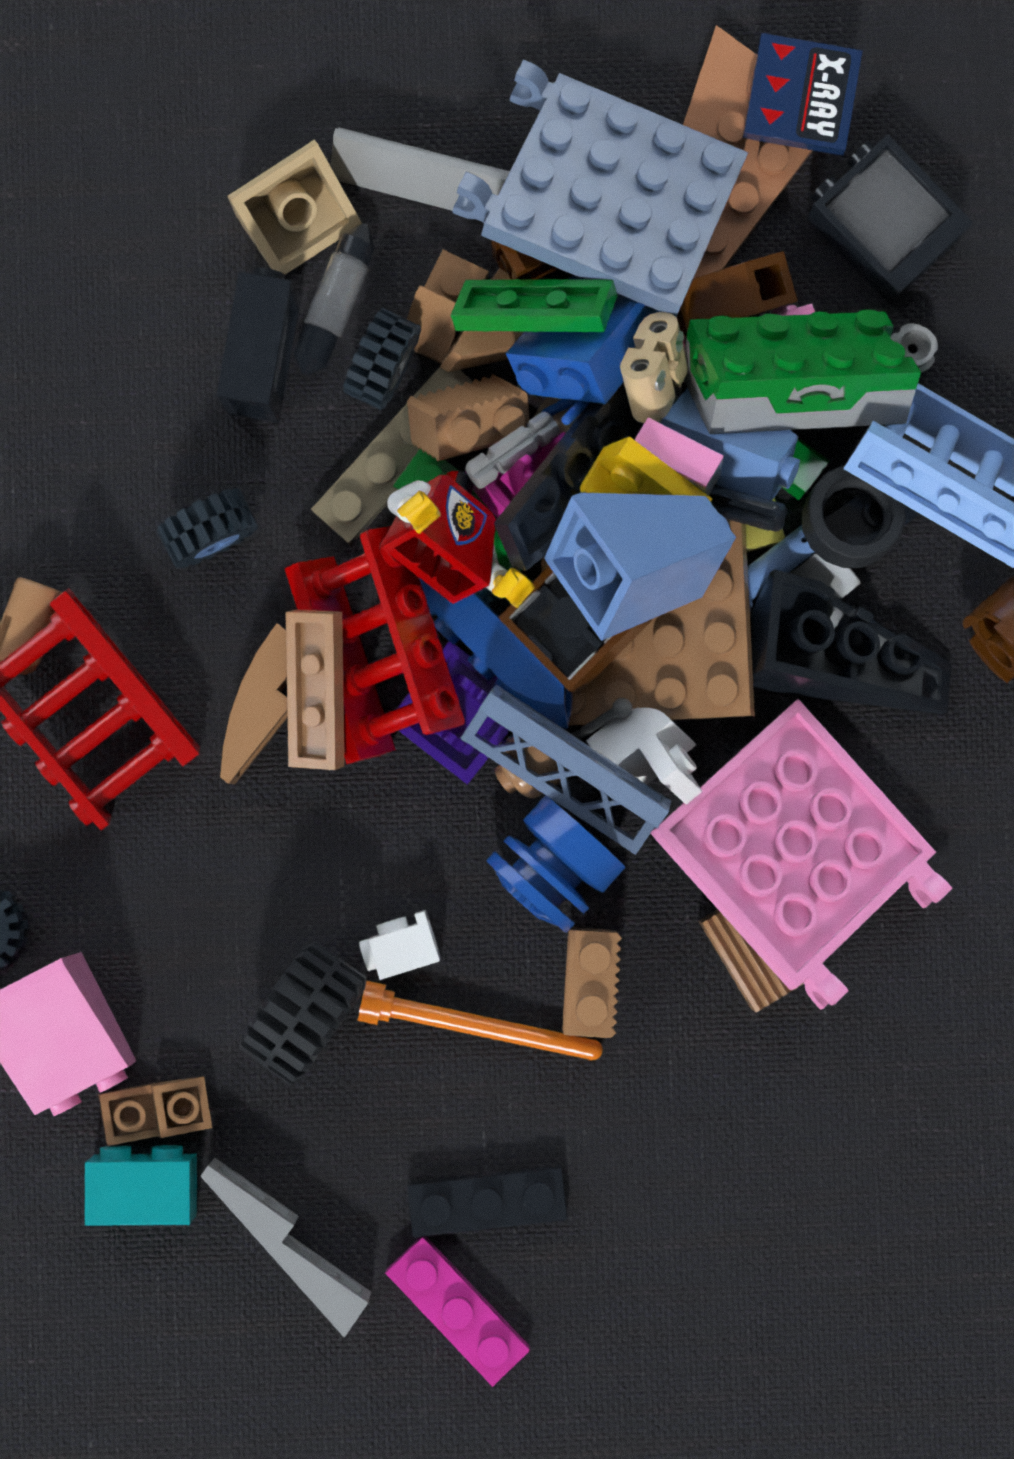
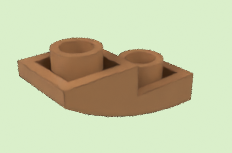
[98,1076,212,1146]

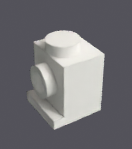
[359,910,441,980]

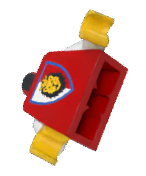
[381,471,535,608]

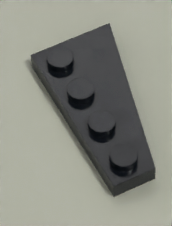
[494,382,644,571]

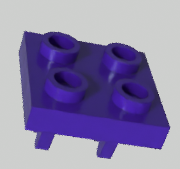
[395,642,510,785]

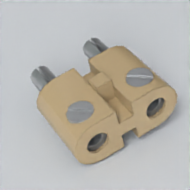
[620,312,688,423]

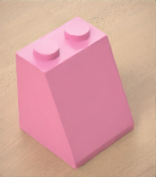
[0,952,136,1116]

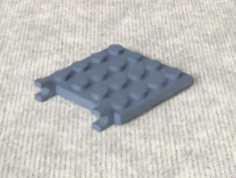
[452,59,748,317]

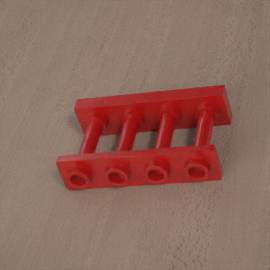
[284,526,465,764]
[0,588,200,830]

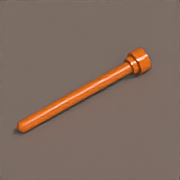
[357,980,603,1060]

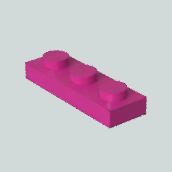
[385,1236,530,1387]

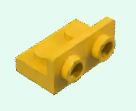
[580,436,712,502]

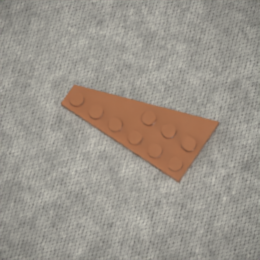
[676,25,813,329]

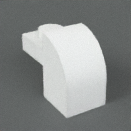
[586,707,703,805]

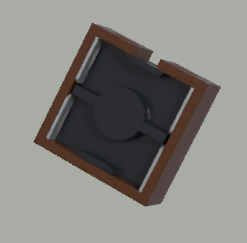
[498,566,652,695]

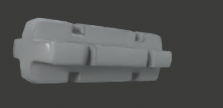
[465,412,560,488]

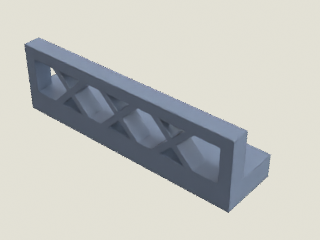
[460,685,671,855]

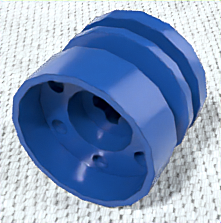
[486,795,626,933]

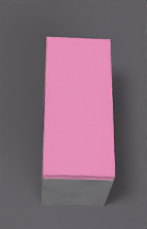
[635,417,724,496]

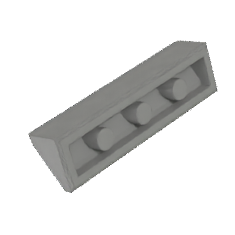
[331,127,510,211]

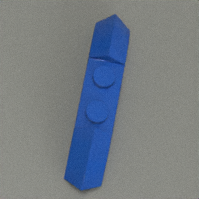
[419,578,573,728]

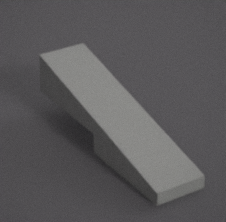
[201,1158,371,1338]

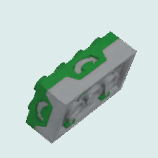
[684,310,921,434]

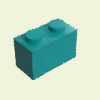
[85,1145,197,1226]

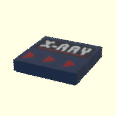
[742,33,863,156]

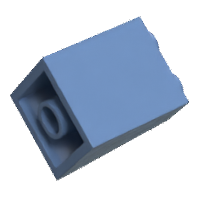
[544,493,736,641]

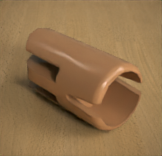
[0,577,63,675]

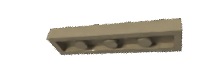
[311,367,473,545]

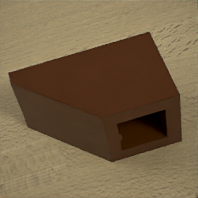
[677,251,798,336]

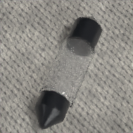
[293,223,375,375]

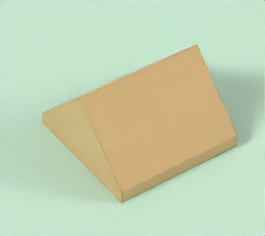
[227,140,362,274]

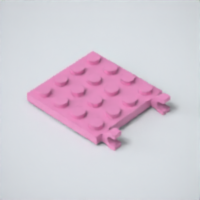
[650,699,952,1010]

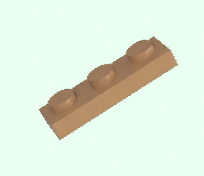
[286,610,345,770]

